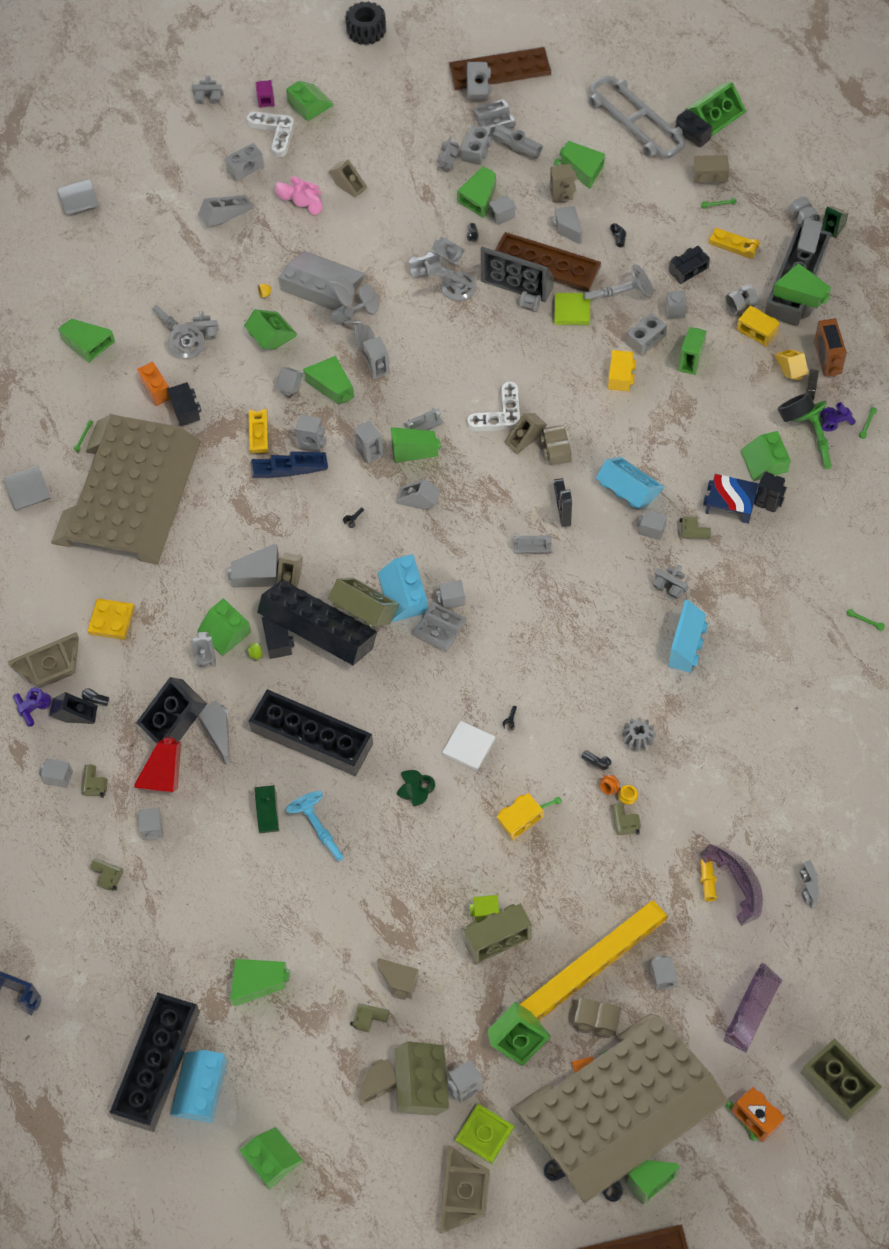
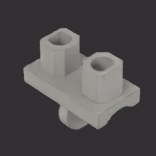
[192,76,224,103]
[432,237,465,265]
[408,251,442,278]
[185,311,219,339]
[653,565,689,599]
[192,632,216,666]

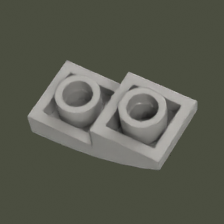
[797,218,822,255]
[800,860,818,909]

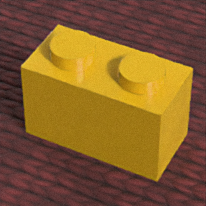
[737,306,780,347]
[608,350,637,392]
[496,792,545,841]

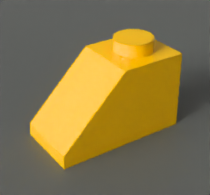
[774,349,808,380]

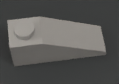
[198,195,254,226]
[198,700,230,765]

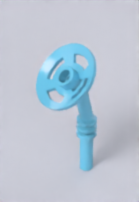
[286,791,344,861]

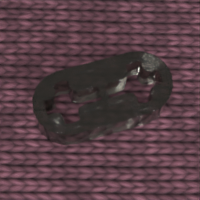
[806,369,819,401]

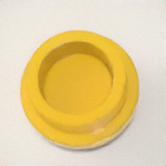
[618,785,638,805]

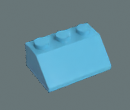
[596,457,665,509]
[378,554,428,622]
[669,600,708,673]
[170,1050,227,1123]

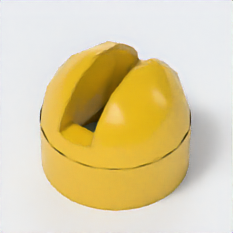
[258,283,271,298]

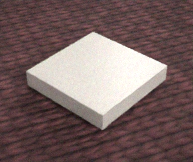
[442,721,495,772]

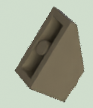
[328,159,367,198]
[505,413,547,453]
[277,553,303,587]
[377,958,419,1000]
[358,1059,397,1106]

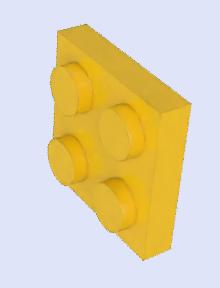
[87,598,135,640]

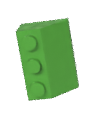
[686,82,747,136]

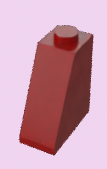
[134,737,181,792]

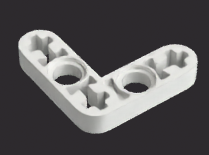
[247,112,294,158]
[467,382,520,432]

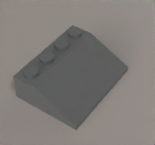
[480,246,554,303]

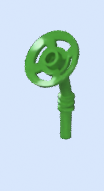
[794,401,832,469]

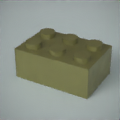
[328,577,399,627]
[464,903,532,965]
[801,1038,882,1122]
[394,1041,449,1116]

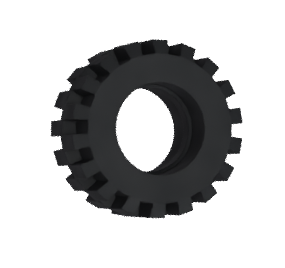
[345,1,386,45]

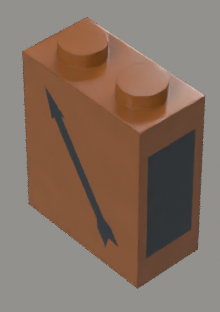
[814,318,847,377]

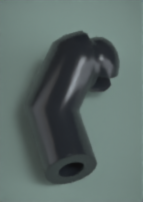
[466,223,479,242]
[610,223,627,248]
[81,688,109,706]
[581,750,612,770]

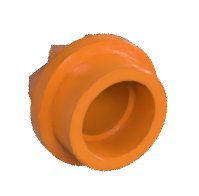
[600,775,620,795]

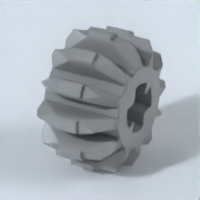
[622,717,656,752]

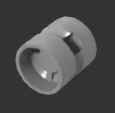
[788,197,820,225]
[725,284,759,315]

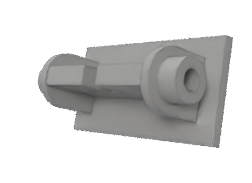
[436,136,459,172]
[403,408,444,430]
[514,534,552,553]

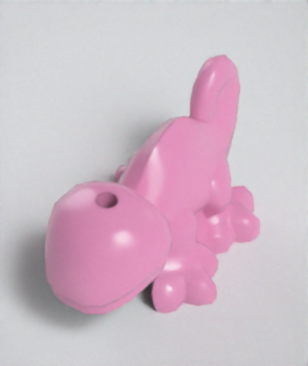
[275,176,322,215]

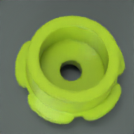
[248,642,263,661]

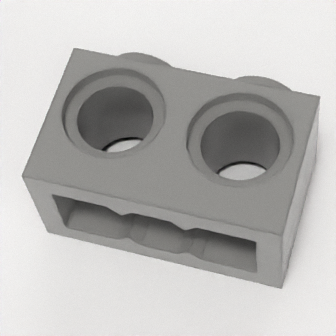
[461,125,493,165]
[626,313,667,356]
[354,420,384,464]
[447,1060,483,1103]

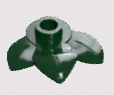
[397,770,435,806]

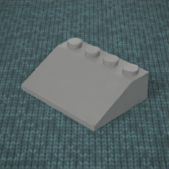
[278,251,366,310]

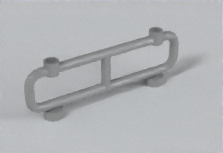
[588,76,686,158]

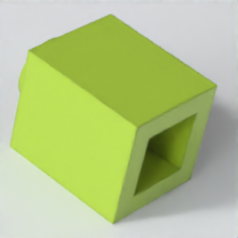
[469,895,500,923]

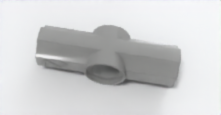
[493,124,543,158]

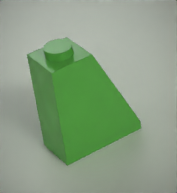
[559,141,605,189]
[457,166,496,218]
[773,263,831,308]
[58,318,115,363]
[678,327,707,375]
[303,356,354,404]
[390,427,441,463]
[230,959,290,1006]

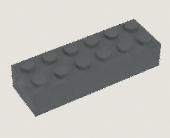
[765,224,832,325]

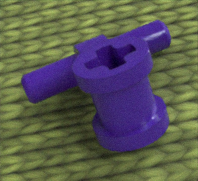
[819,402,856,432]
[13,687,52,727]

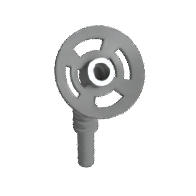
[583,264,653,300]
[429,268,477,301]
[152,305,204,359]

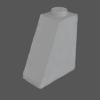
[228,544,279,588]

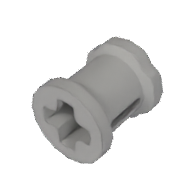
[519,291,541,311]

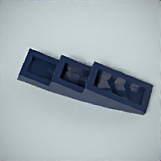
[250,451,328,478]

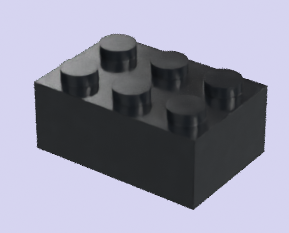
[136,677,207,744]

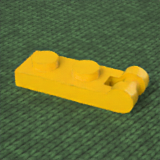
[709,227,760,259]
[249,409,268,454]

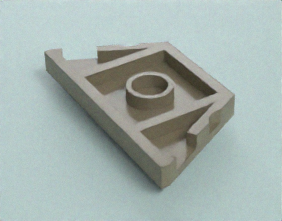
[8,632,79,688]
[439,1145,490,1233]

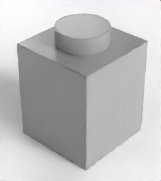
[489,195,516,225]
[665,291,687,319]
[276,367,304,396]
[637,510,667,541]
[436,580,465,608]
[40,758,73,788]
[139,807,163,841]
[650,955,678,991]

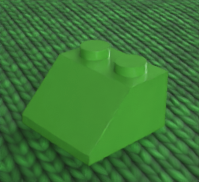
[286,81,334,121]
[244,309,297,349]
[741,431,791,481]
[197,598,251,656]
[487,1002,551,1066]
[239,1127,303,1190]
[626,1160,680,1205]

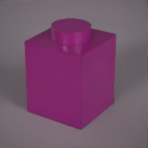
[256,80,275,108]

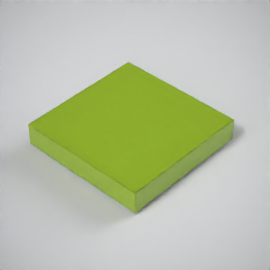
[554,293,590,325]
[455,1103,515,1165]

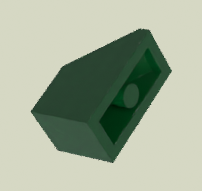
[821,206,848,238]
[255,785,279,833]

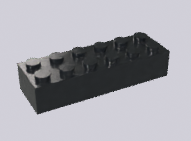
[257,579,378,666]
[248,689,374,776]
[109,992,200,1132]

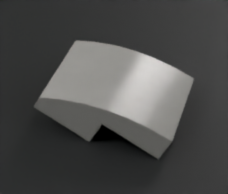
[472,99,516,133]
[57,179,99,215]
[4,466,51,511]
[413,602,467,652]

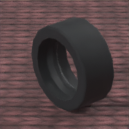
[778,393,815,422]

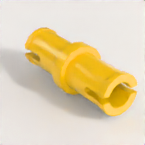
[700,859,717,902]

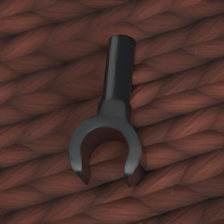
[343,507,364,528]
[503,706,517,731]

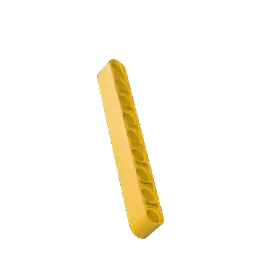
[520,900,668,1021]

